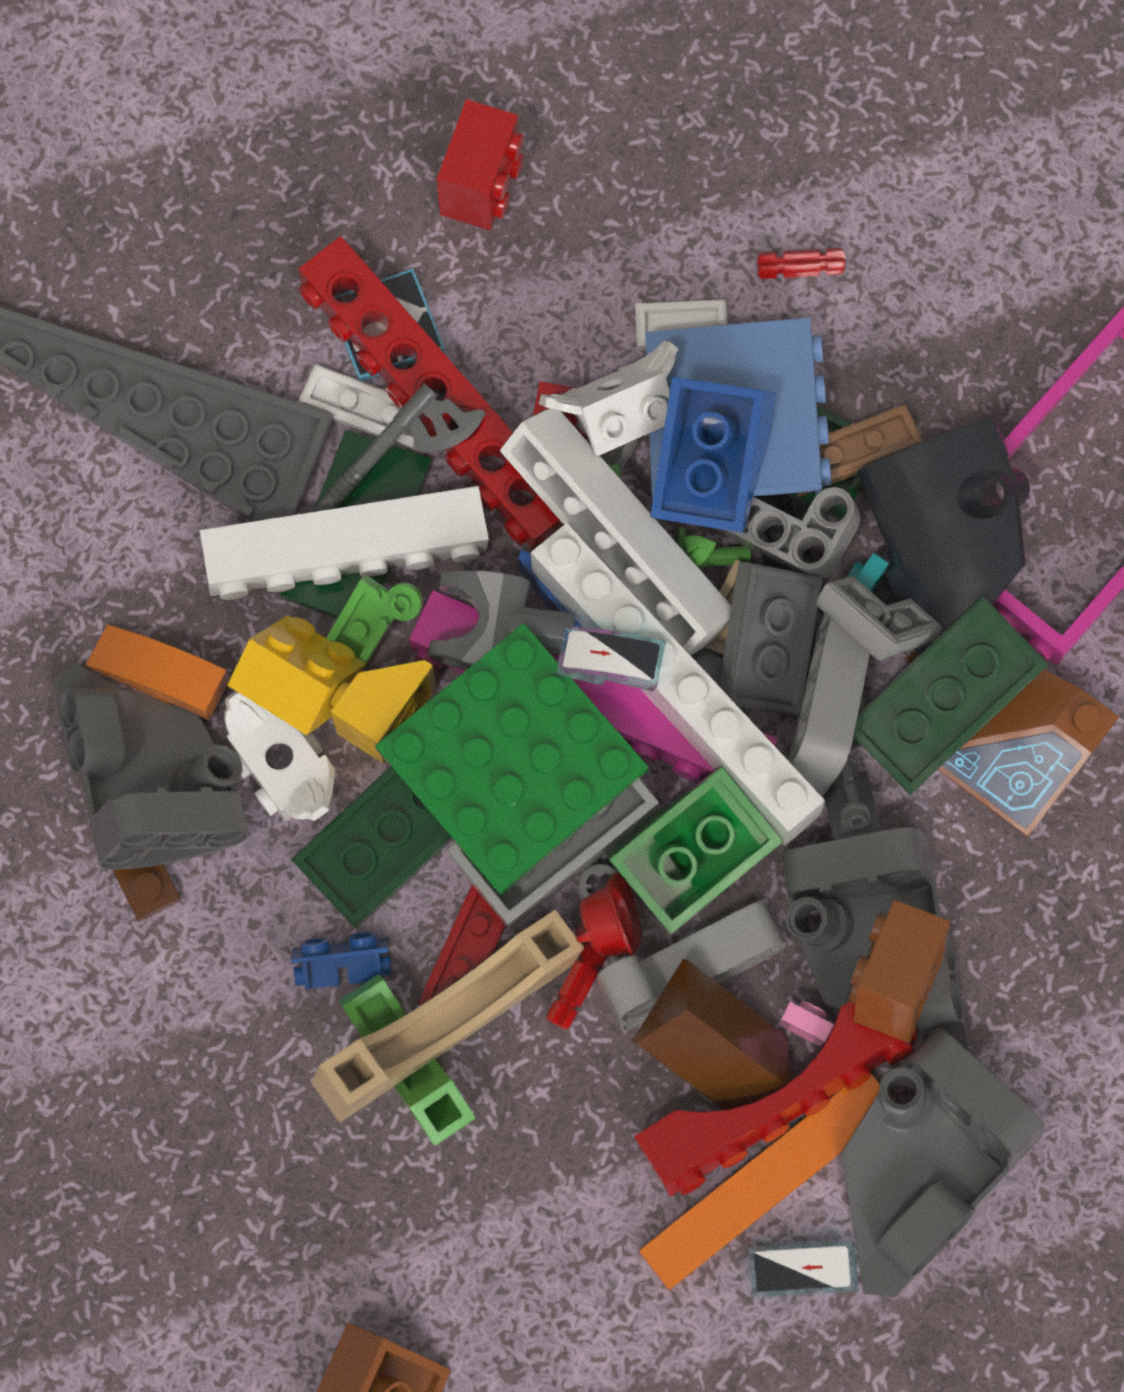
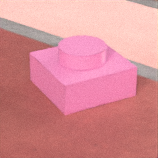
[779,1001,834,1047]

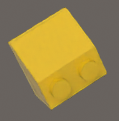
[330,660,436,764]

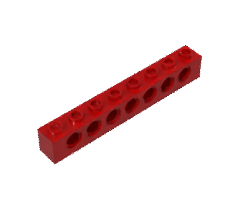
[298,236,564,550]

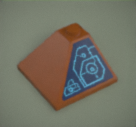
[938,669,1119,837]

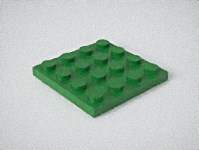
[375,623,649,896]

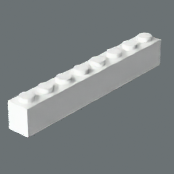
[531,523,825,846]

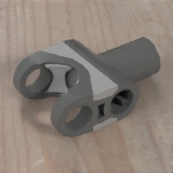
[427,571,576,671]

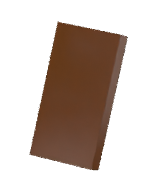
[631,959,789,1110]

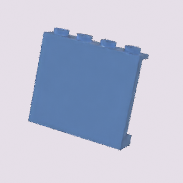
[645,318,832,499]

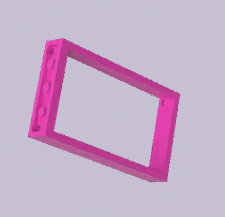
[993,306,1124,666]

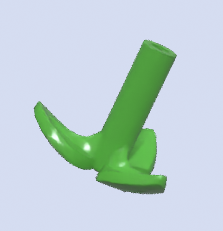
[674,526,751,568]

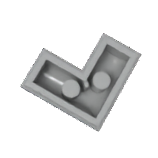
[816,576,943,660]

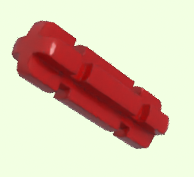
[757,248,846,279]
[546,942,607,1030]

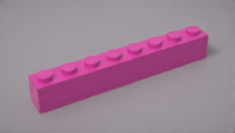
[409,590,779,782]

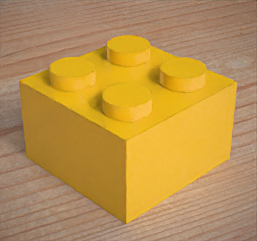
[227,615,366,735]

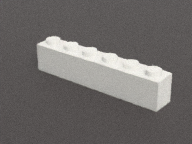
[500,408,732,656]
[199,486,489,600]

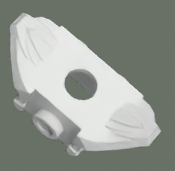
[539,340,678,456]
[224,691,335,822]

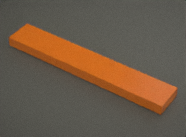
[638,1075,894,1291]

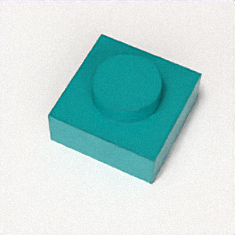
[846,553,889,593]

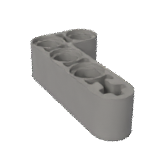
[708,487,861,579]
[782,613,870,796]
[597,901,787,1031]

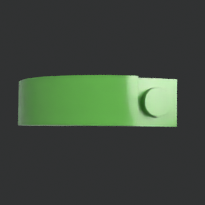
[339,974,476,1146]

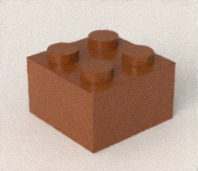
[849,900,951,1043]

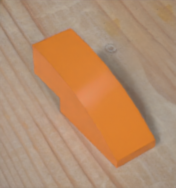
[86,625,230,720]

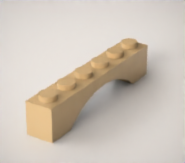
[311,910,584,1123]

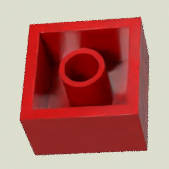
[436,99,525,231]

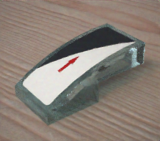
[556,626,666,692]
[749,1241,859,1298]

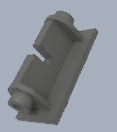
[824,754,881,840]

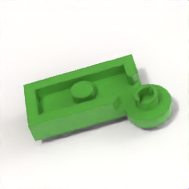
[326,575,423,672]

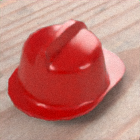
[575,872,642,957]

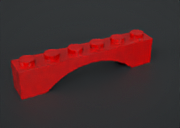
[634,1002,917,1197]

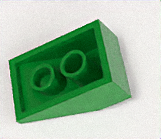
[605,766,783,934]

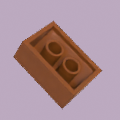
[316,1323,451,1392]

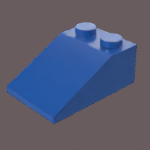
[650,376,776,533]

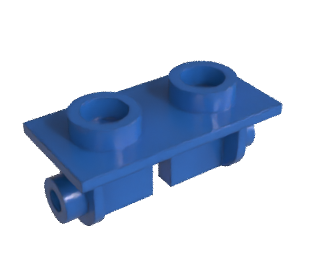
[291,932,392,990]

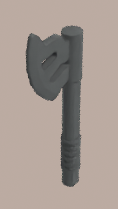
[313,383,485,512]

